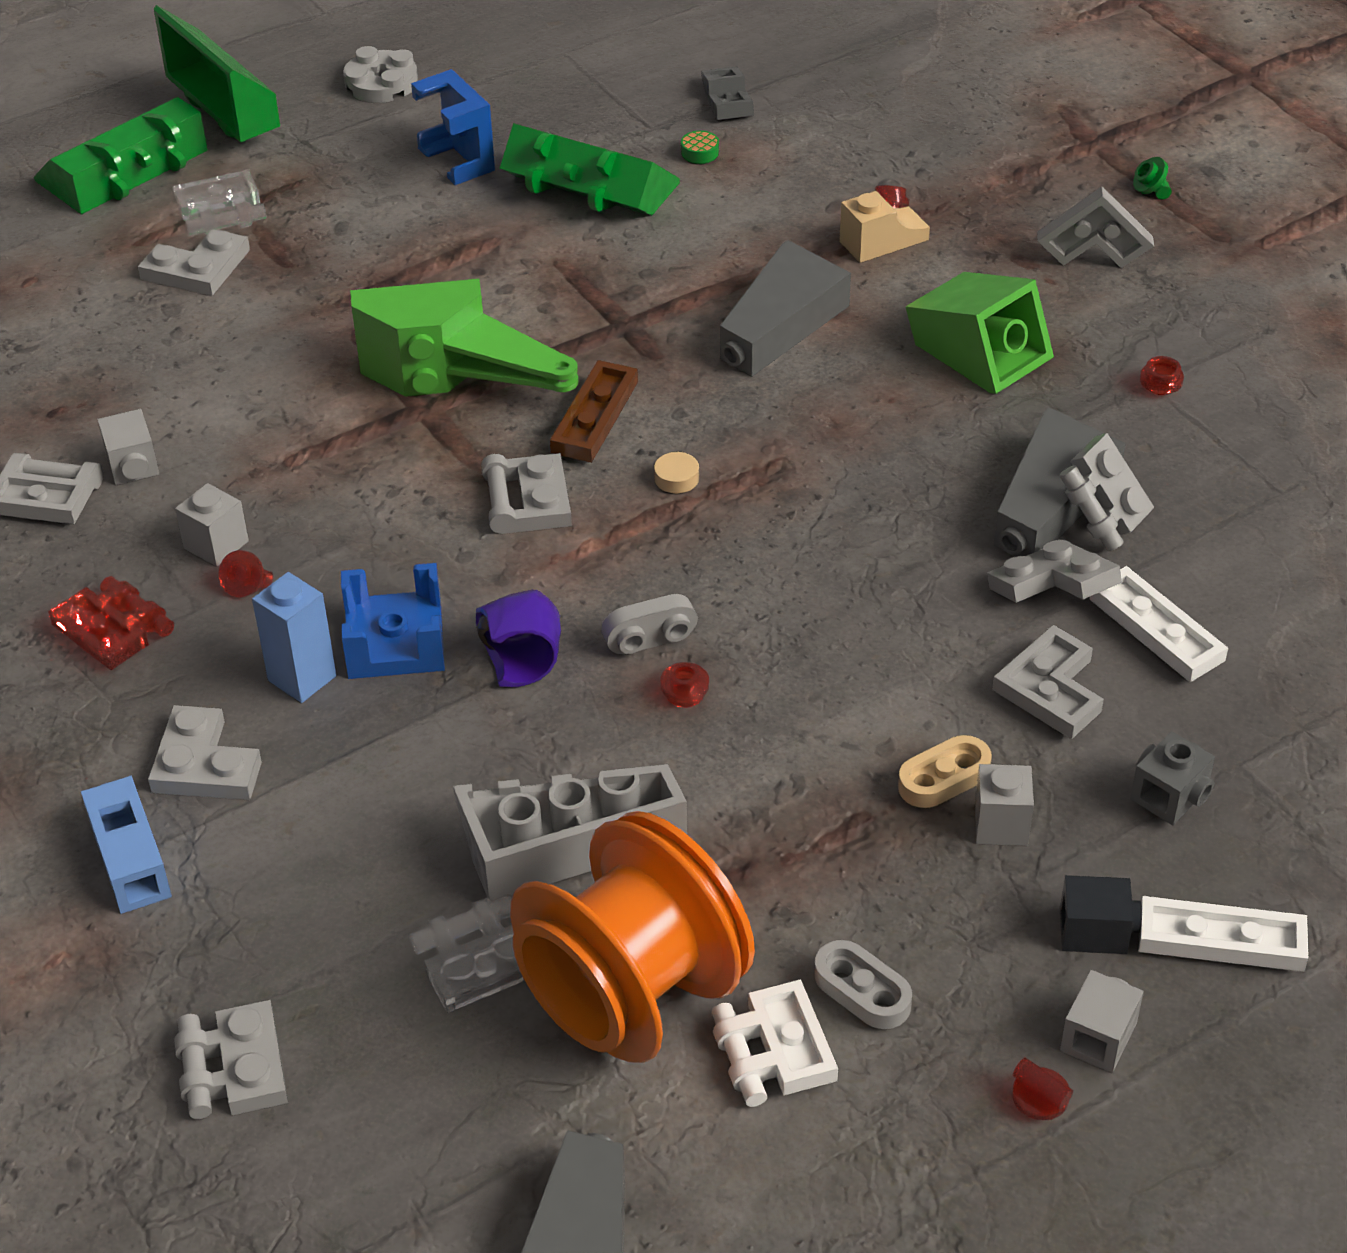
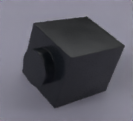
[1060,875,1142,954]

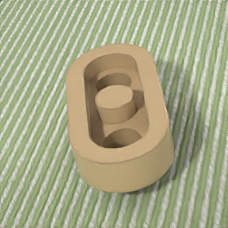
[898,735,992,808]

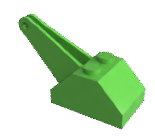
[350,279,578,397]

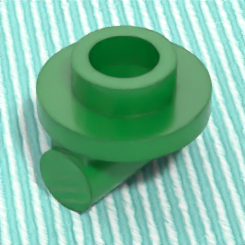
[1133,157,1172,200]

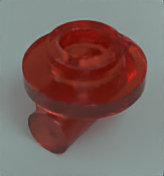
[219,550,273,597]
[1012,1057,1073,1120]

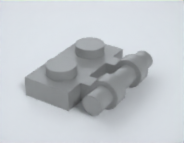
[1059,433,1154,551]
[174,1000,288,1119]

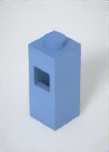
[252,572,337,703]
[81,776,172,914]

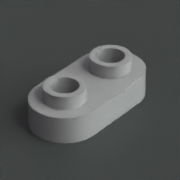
[601,594,698,654]
[814,940,912,1029]

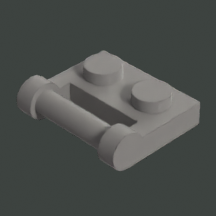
[0,453,103,524]
[481,453,572,534]

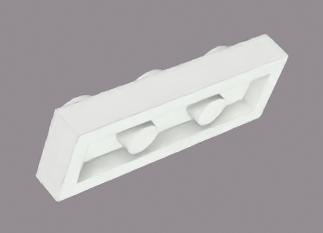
[1090,566,1228,682]
[1139,896,1308,972]

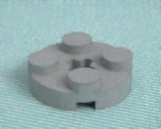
[343,46,418,103]

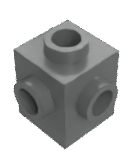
[1130,731,1215,825]

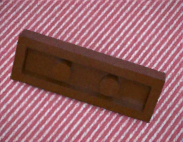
[550,360,638,463]

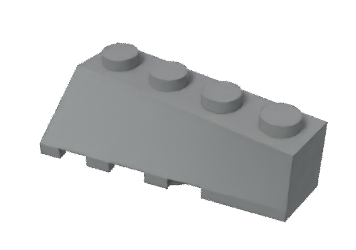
[453,764,687,902]

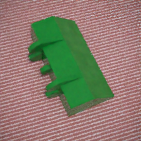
[153,5,280,142]
[33,97,208,215]
[499,123,680,216]

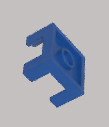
[411,69,495,185]
[341,563,445,679]

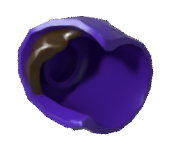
[476,589,561,687]

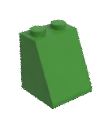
[905,272,1054,394]

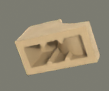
[840,191,930,263]

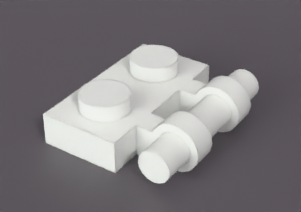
[711,979,838,1107]

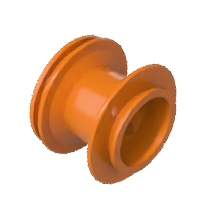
[510,811,755,1063]

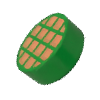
[681,130,719,164]

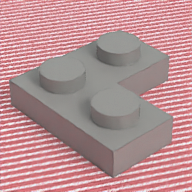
[1037,186,1154,268]
[138,229,250,296]
[987,540,1122,603]
[992,625,1104,739]
[148,705,262,800]

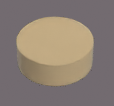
[654,452,699,494]

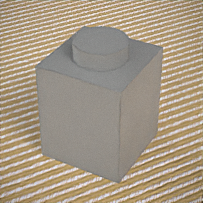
[98,409,159,485]
[175,483,249,567]
[974,764,1034,846]
[1060,970,1144,1073]

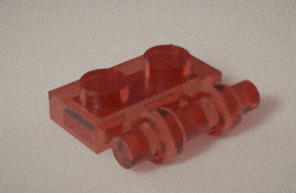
[48,576,174,670]

